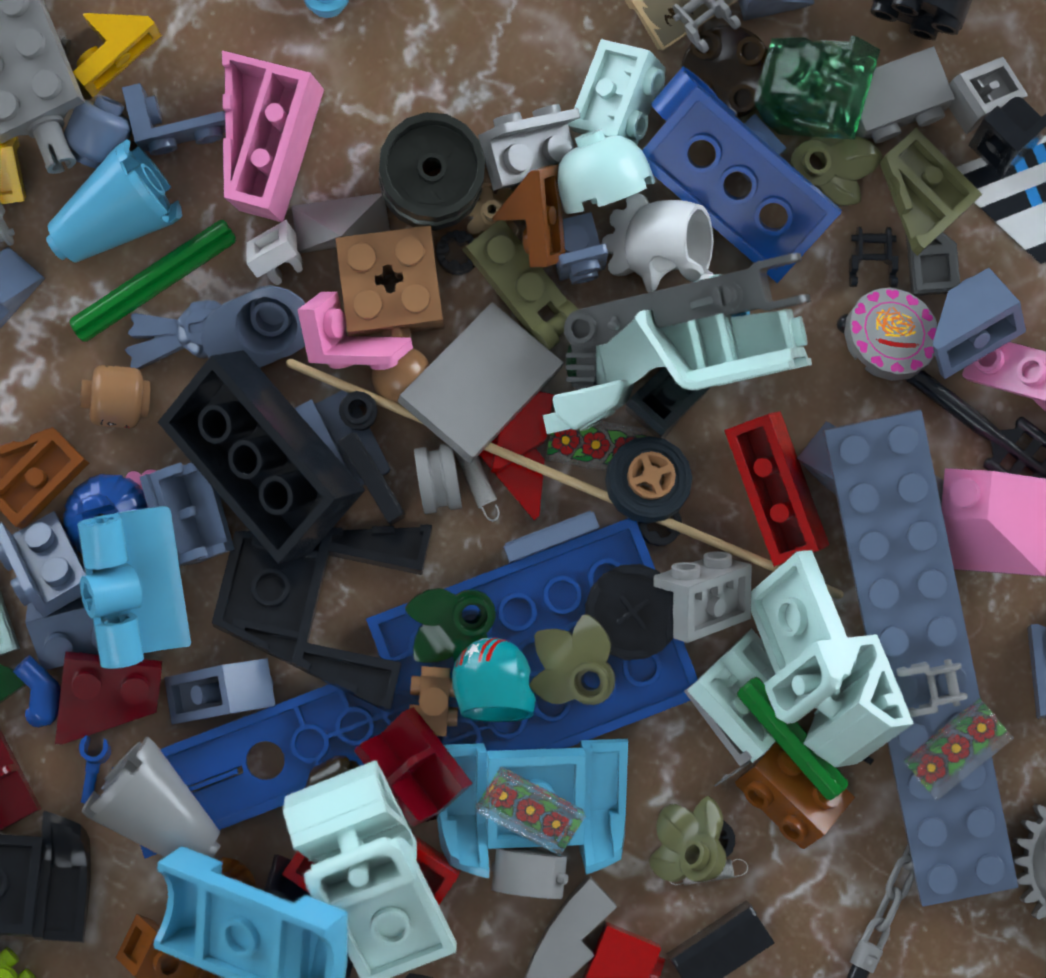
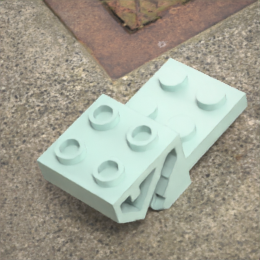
[751,550,913,767]
[283,760,456,978]

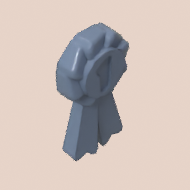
[125,300,221,370]

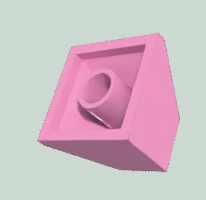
[941,468,1046,577]

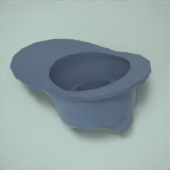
[201,285,305,368]

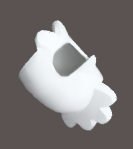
[601,193,714,293]

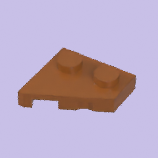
[0,427,89,530]

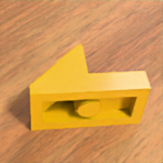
[73,13,162,98]

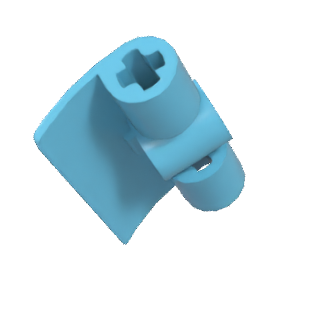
[77,506,191,669]

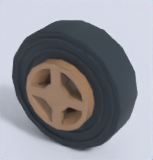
[605,436,692,523]

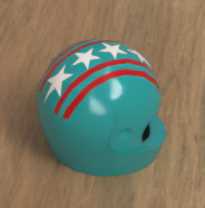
[452,638,536,722]

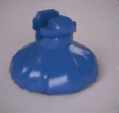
[63,474,148,554]

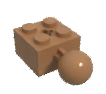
[335,225,444,404]

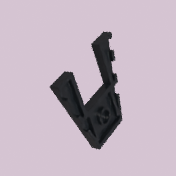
[212,524,432,713]

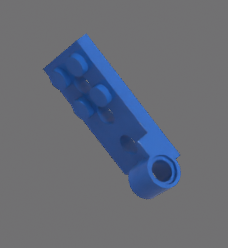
[642,67,842,283]

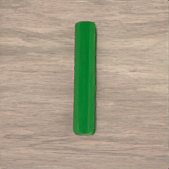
[737,677,849,801]

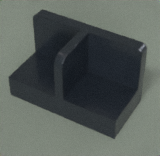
[969,97,1046,178]

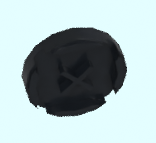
[585,564,673,660]

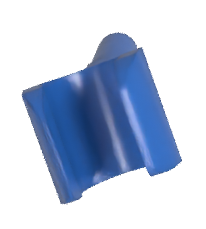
[79,735,111,804]

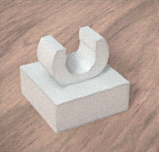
[246,220,303,285]

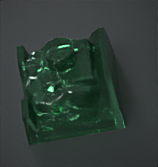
[754,36,880,140]

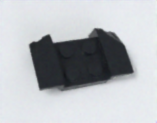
[0,810,91,943]

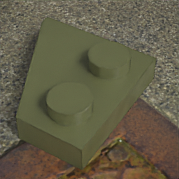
[879,128,982,256]

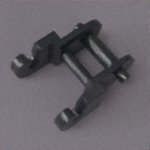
[849,227,899,288]

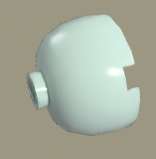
[557,129,655,214]

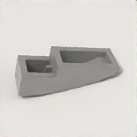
[524,875,617,978]

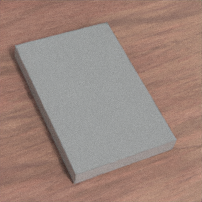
[398,302,564,464]

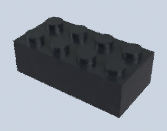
[158,350,365,564]

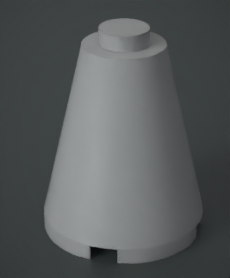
[81,736,221,858]

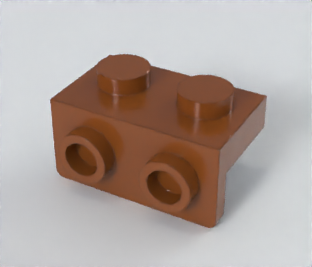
[735,741,855,849]

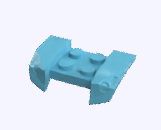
[437,739,628,879]

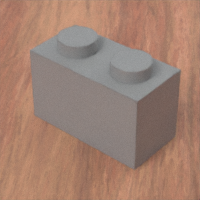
[839,46,955,143]

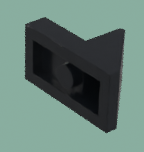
[626,367,711,439]

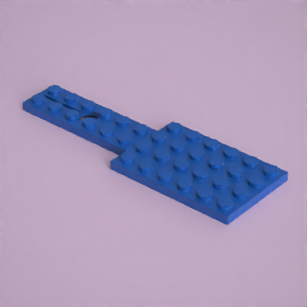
[112,518,698,859]

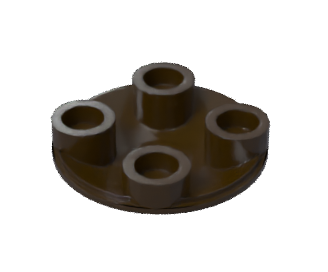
[681,25,773,118]

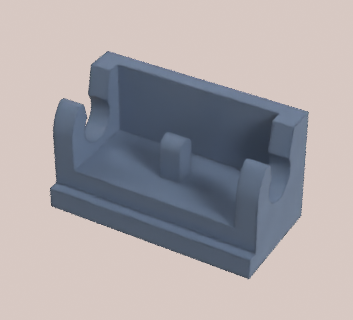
[140,462,235,567]

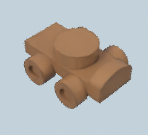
[409,666,458,736]

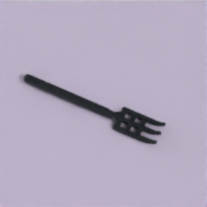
[836,314,1046,479]

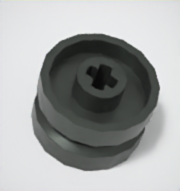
[379,112,485,231]

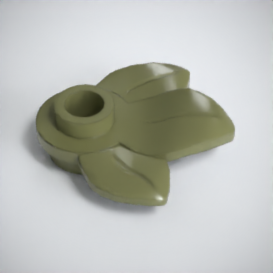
[791,112,882,206]
[529,614,616,705]
[649,796,726,883]

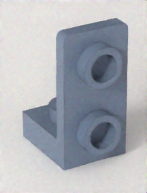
[122,83,226,155]
[555,212,608,285]

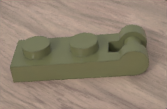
[462,220,578,350]

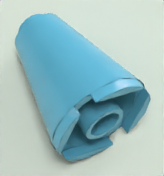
[46,139,183,263]

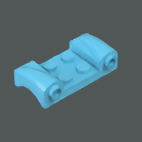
[154,846,348,978]

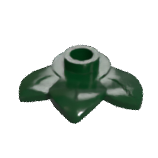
[405,588,496,663]

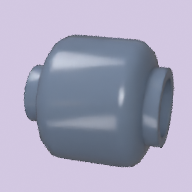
[64,95,132,169]

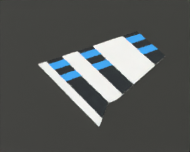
[956,135,1046,264]

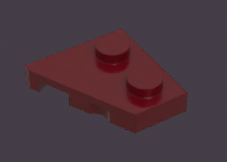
[55,651,162,745]

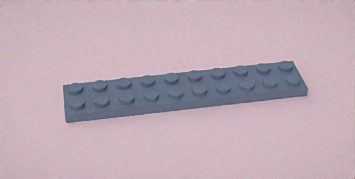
[823,410,1019,907]

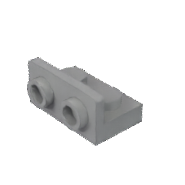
[478,104,581,191]
[654,551,752,643]

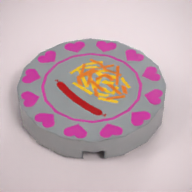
[844,288,938,381]

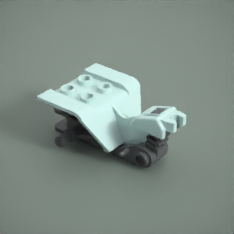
[543,253,812,434]

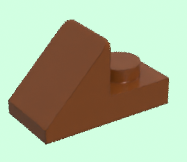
[492,164,565,267]

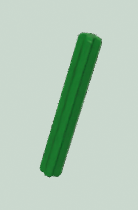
[69,220,237,342]

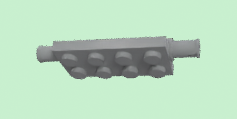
[0,0,85,174]

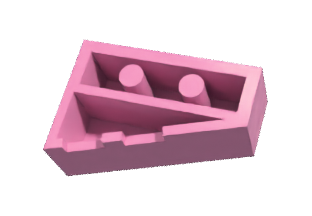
[222,51,324,222]

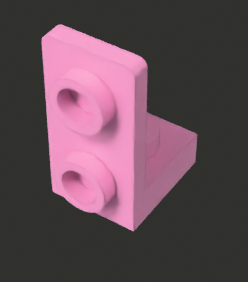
[298,292,413,370]
[962,342,1046,412]

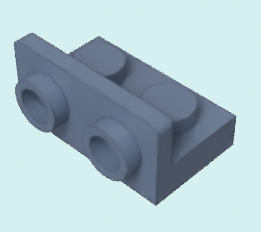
[0,511,86,617]

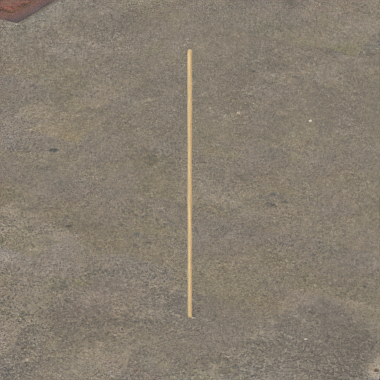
[286,359,844,599]

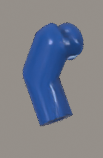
[13,655,61,728]

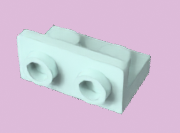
[568,39,666,145]

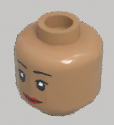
[80,365,150,428]

